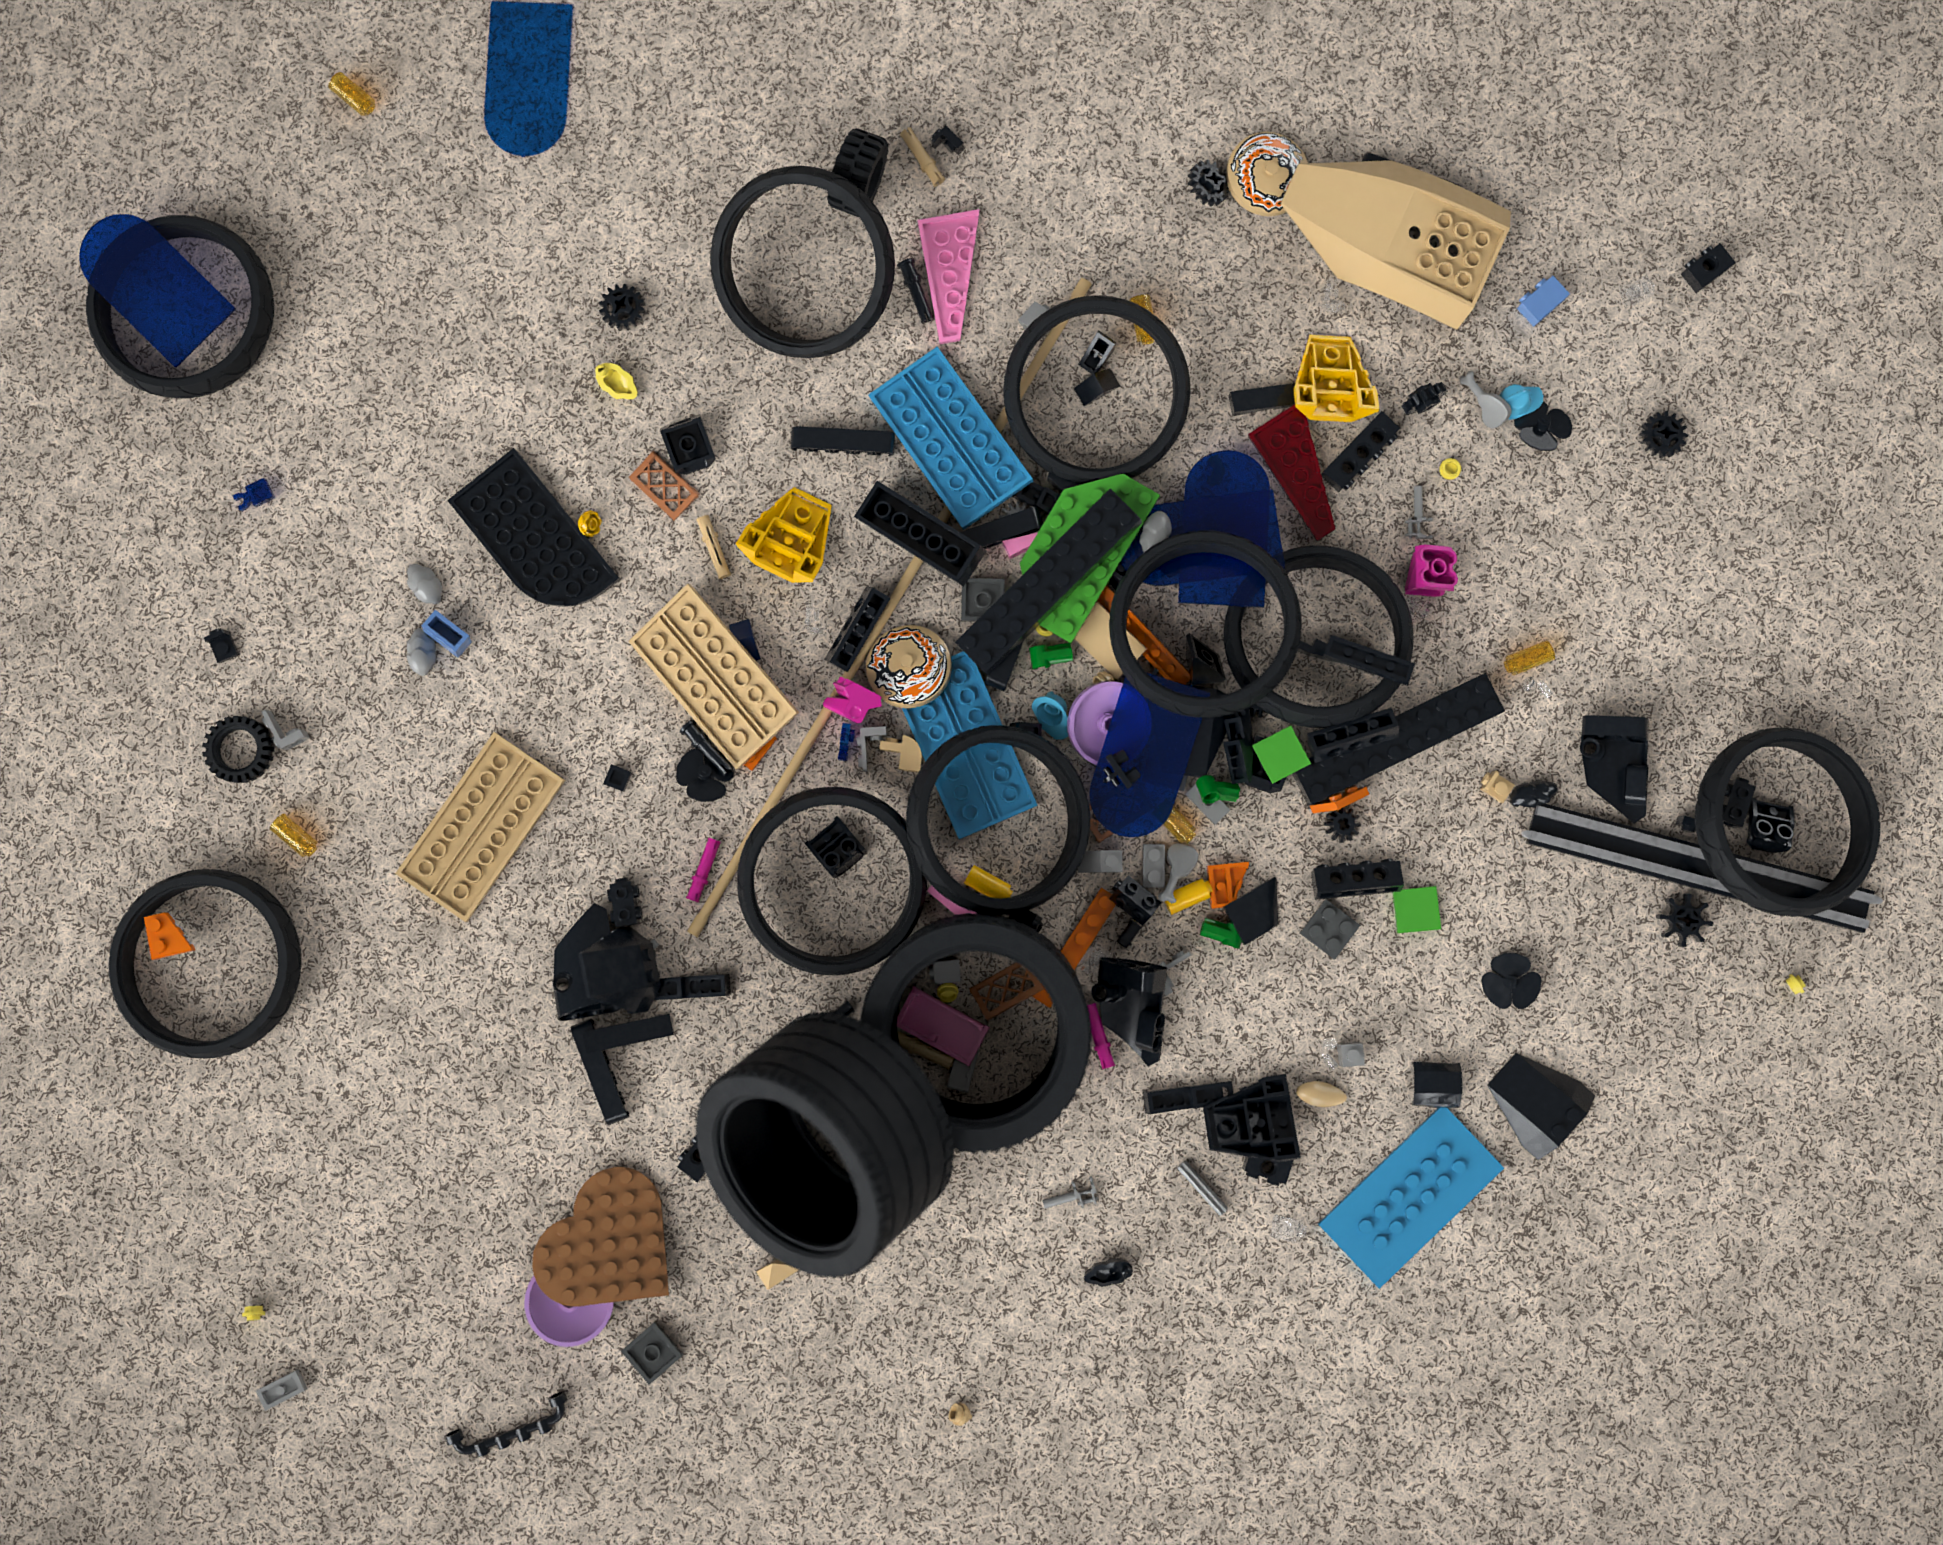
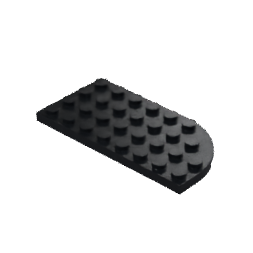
[447,448,620,607]

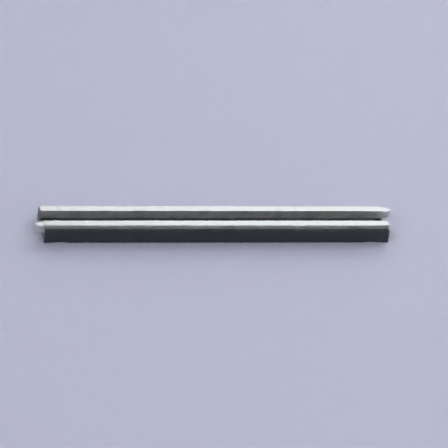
[1521,804,1883,933]

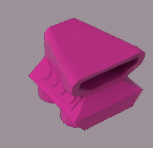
[1405,544,1458,597]
[823,677,882,724]

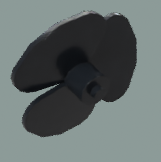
[1514,402,1573,451]
[676,749,734,802]
[1481,953,1542,1009]

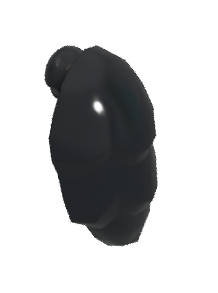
[1510,779,1558,808]
[1084,1258,1133,1287]

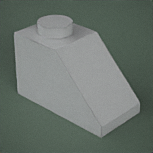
[1078,850,1123,873]

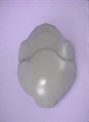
[1139,511,1172,552]
[407,564,442,604]
[406,628,436,676]

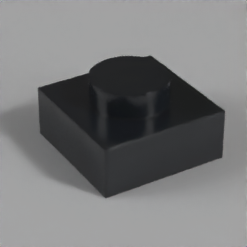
[603,764,632,792]
[1675,816,1696,833]

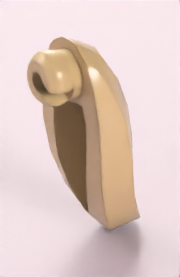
[1296,1081,1347,1107]

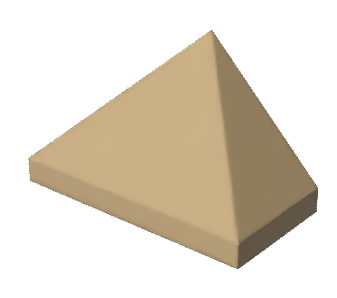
[756,1258,798,1290]

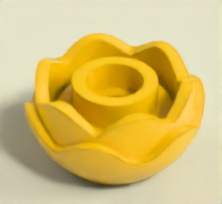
[578,510,602,537]

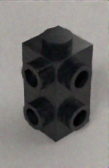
[1723,777,1756,828]
[1109,875,1162,926]
[607,877,643,927]

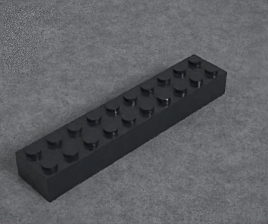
[955,489,1142,675]
[1292,673,1505,806]

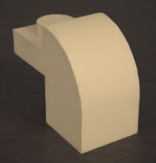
[879,735,922,773]

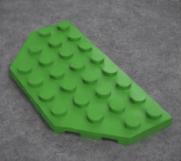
[1020,474,1160,644]

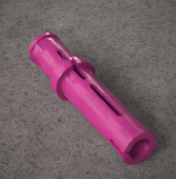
[686,837,721,903]
[1087,1003,1115,1069]

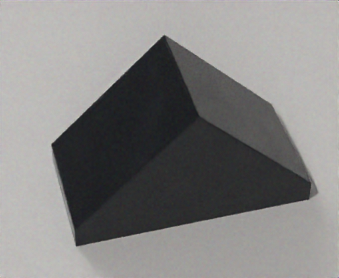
[1078,331,1116,374]
[1074,368,1120,406]

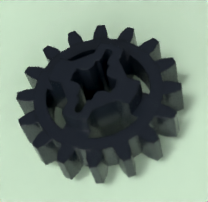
[1187,159,1230,207]
[599,284,646,331]
[1401,382,1448,415]
[1639,411,1688,459]

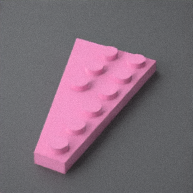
[917,209,980,344]

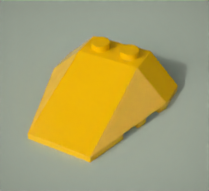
[1294,334,1380,422]
[736,487,832,583]

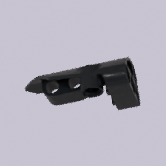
[1580,715,1649,824]
[553,903,620,1021]
[1091,957,1167,1067]

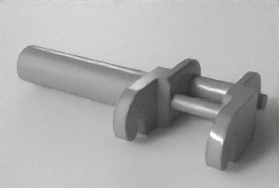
[1405,486,1433,539]
[1043,1176,1098,1209]

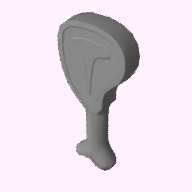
[1460,371,1512,429]
[1158,843,1198,904]

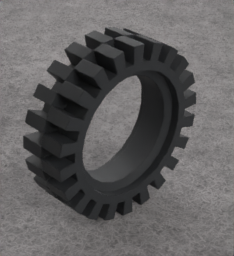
[202,716,274,783]

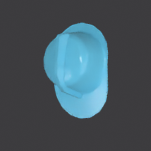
[1500,384,1543,420]
[1032,691,1068,740]

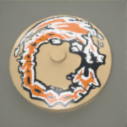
[1226,132,1308,216]
[866,625,952,708]

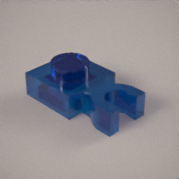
[233,478,275,511]
[838,723,855,762]

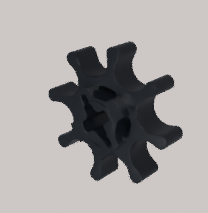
[1656,893,1714,947]

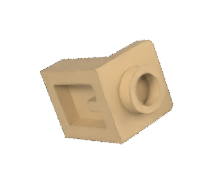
[1480,770,1515,803]

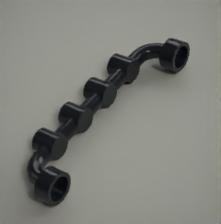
[444,1391,568,1457]

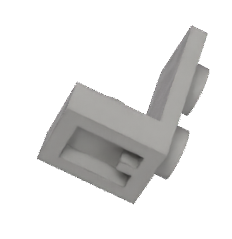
[262,709,310,750]
[856,726,887,772]
[1159,950,1191,997]

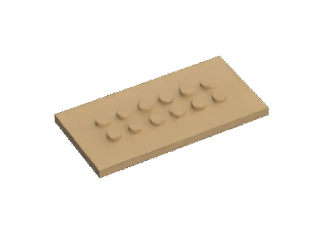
[628,584,799,770]
[395,732,566,922]

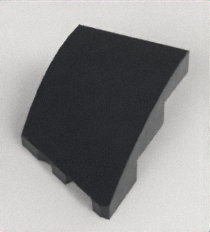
[1223,877,1278,945]

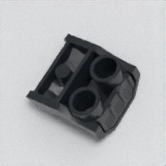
[1746,798,1795,853]
[804,816,867,879]
[1412,1062,1462,1108]

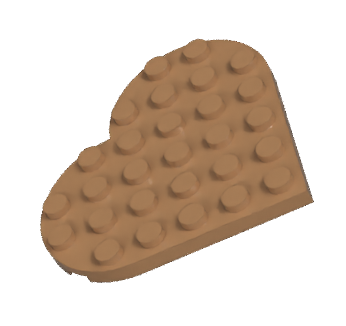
[532,1167,669,1306]

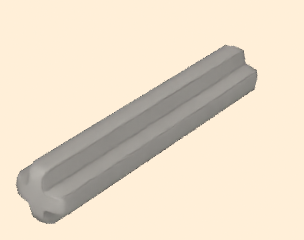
[1178,1161,1228,1216]

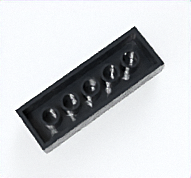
[854,481,987,587]

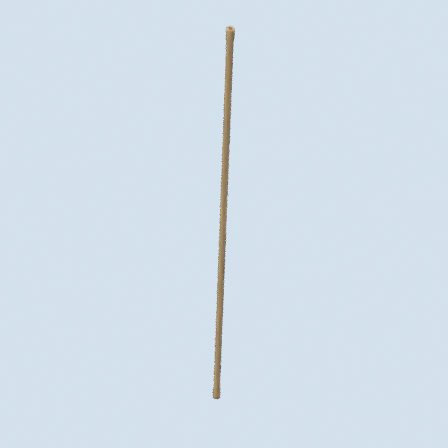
[687,278,1092,937]

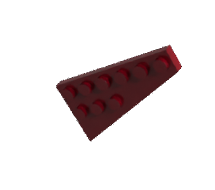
[1248,404,1336,541]

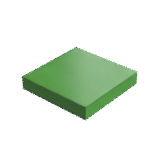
[1252,725,1311,784]
[1393,886,1441,933]

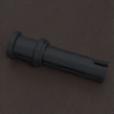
[897,258,934,324]
[680,720,734,777]

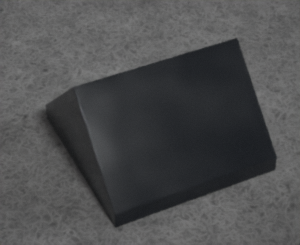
[1186,633,1226,685]

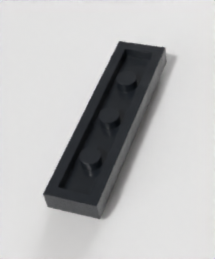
[1323,635,1416,686]

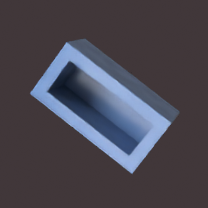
[1517,276,1570,327]
[421,610,472,658]

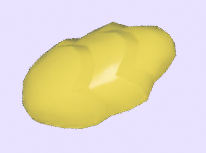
[595,363,638,399]

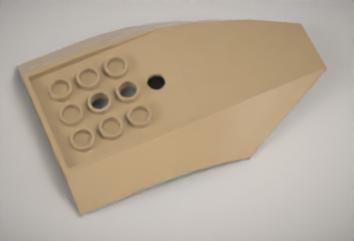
[1281,160,1511,330]

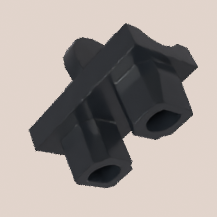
[1103,749,1141,789]

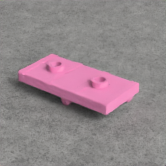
[897,986,990,1066]

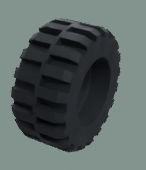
[827,128,889,217]

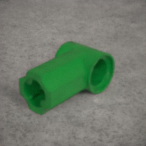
[1029,643,1073,670]
[1196,775,1240,804]
[1200,918,1242,949]

